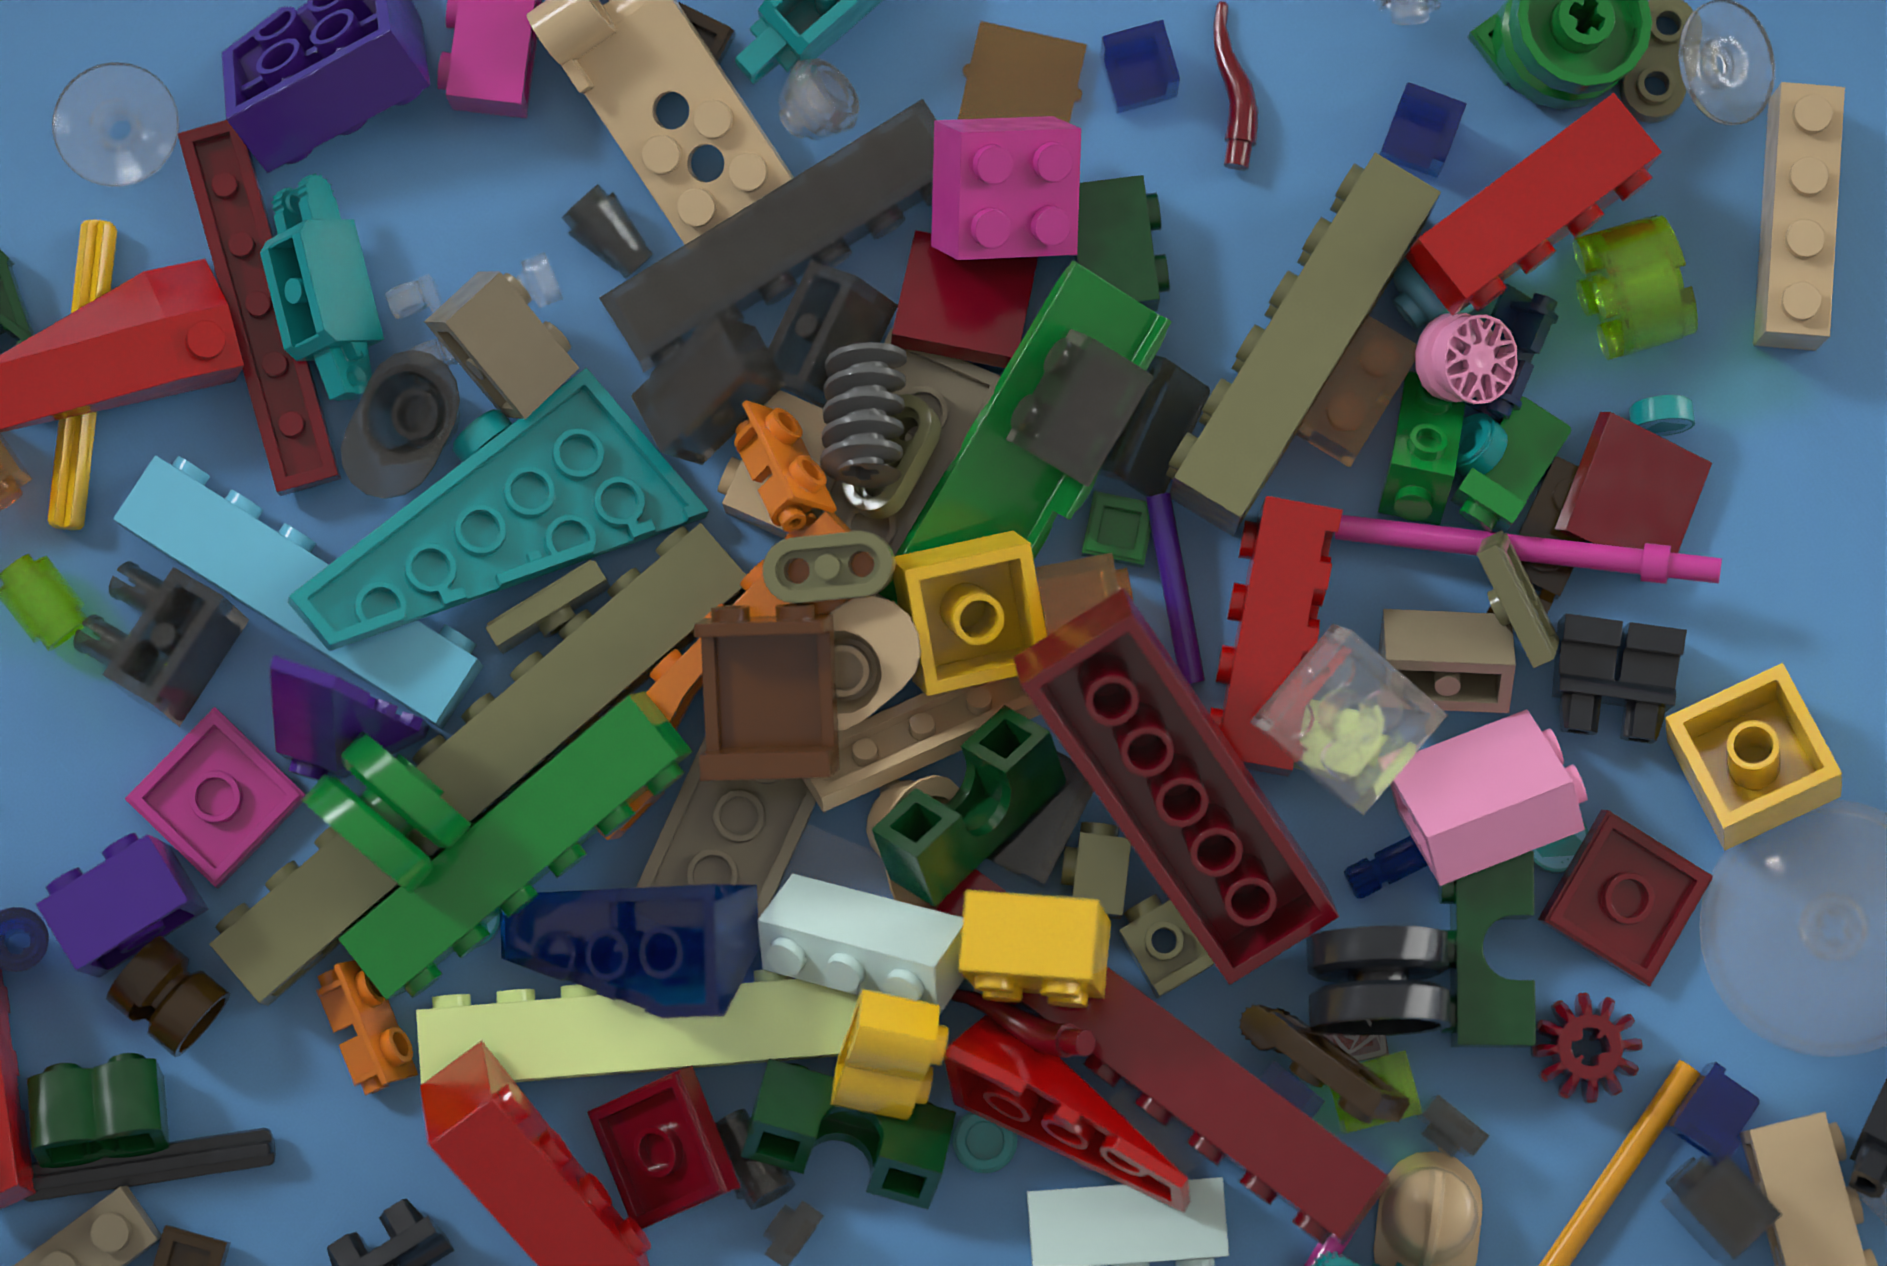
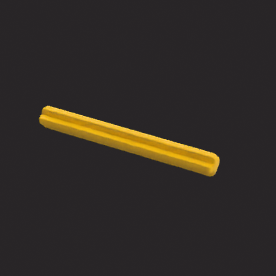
[47,219,117,530]

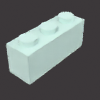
[757,873,965,1015]
[1027,1177,1229,1266]

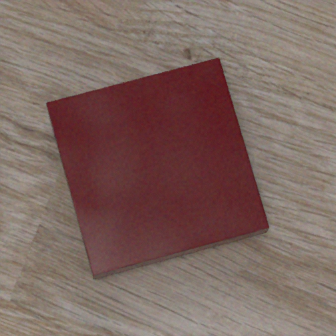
[890,230,1038,368]
[1555,412,1712,580]
[1537,810,1714,987]
[587,1066,740,1229]

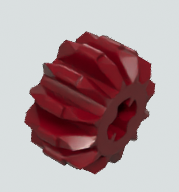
[1530,993,1643,1104]

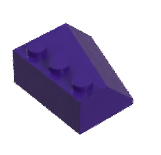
[221,0,430,173]

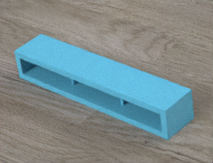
[113,455,483,730]

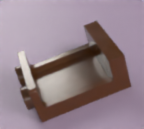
[694,603,840,781]

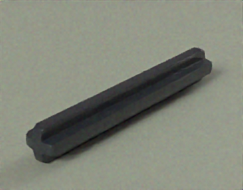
[24,1128,276,1202]

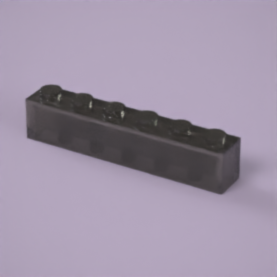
[599,99,936,373]

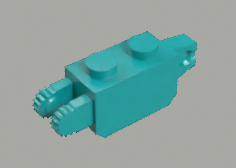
[735,0,883,85]
[260,173,384,401]

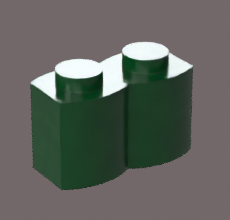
[27,1053,170,1168]

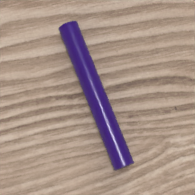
[1145,493,1205,684]

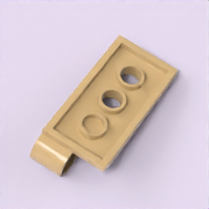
[527,0,796,251]

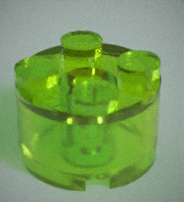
[1573,215,1698,361]

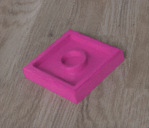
[125,707,306,889]

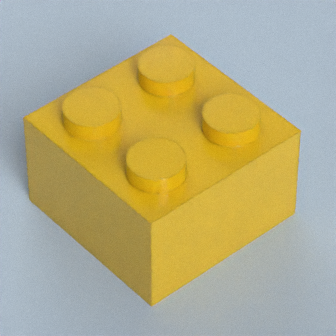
[893,531,1047,696]
[1665,663,1842,851]
[958,891,1111,1008]

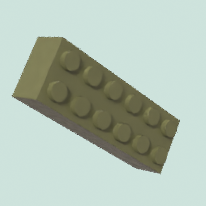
[1166,153,1441,536]

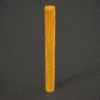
[1539,1060,1701,1266]

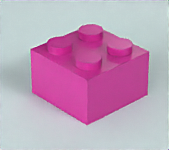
[931,116,1081,260]

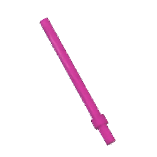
[1335,515,1722,584]

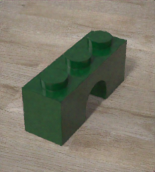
[871,705,1067,907]
[1438,851,1536,1048]
[741,1059,956,1210]

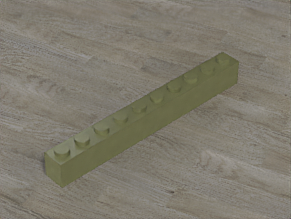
[209,523,746,1006]

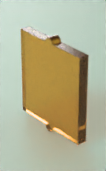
[958,21,1087,123]

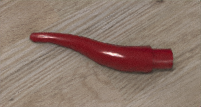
[1213,1,1258,170]
[951,989,1095,1058]

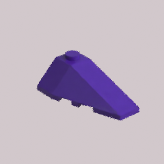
[269,655,430,782]

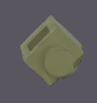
[1059,822,1131,920]
[1118,894,1214,999]

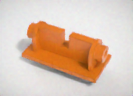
[734,400,837,532]
[316,960,419,1096]

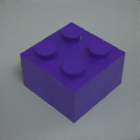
[35,833,209,978]

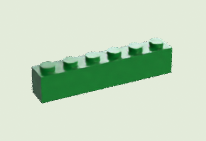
[338,691,693,1000]

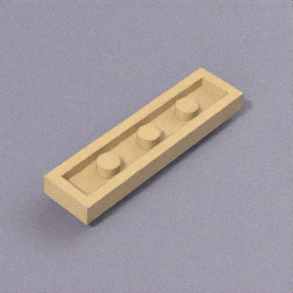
[802,676,1041,813]

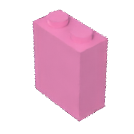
[1385,709,1587,886]

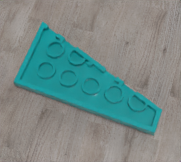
[288,367,709,651]

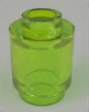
[0,554,89,651]

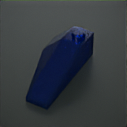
[500,884,759,1018]

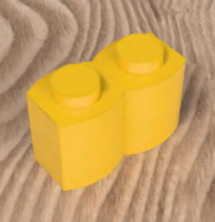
[831,989,948,1120]

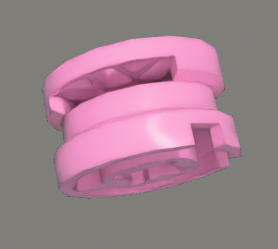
[1415,312,1518,404]

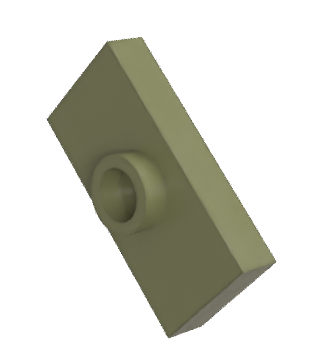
[1477,531,1560,668]
[485,560,611,654]

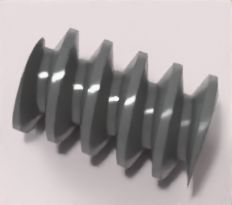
[820,342,907,488]

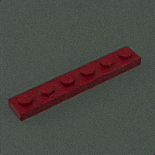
[177,120,341,496]

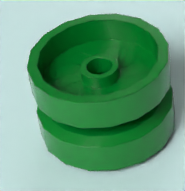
[1492,0,1652,110]
[302,730,472,894]

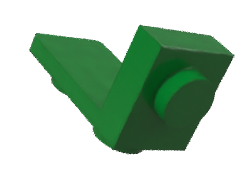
[1378,372,1465,526]
[1450,396,1571,533]

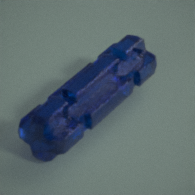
[1344,835,1428,899]

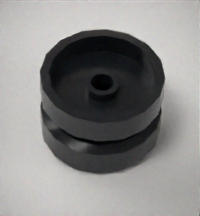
[1306,926,1451,1037]

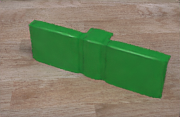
[878,261,1172,605]

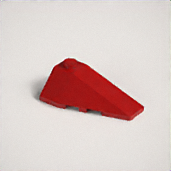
[0,259,244,432]
[944,1015,1190,1213]

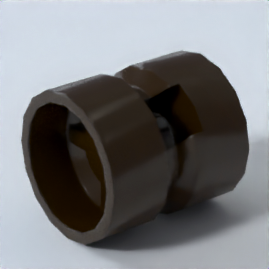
[106,935,230,1057]

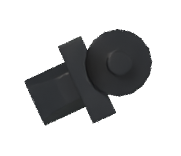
[327,1199,454,1266]

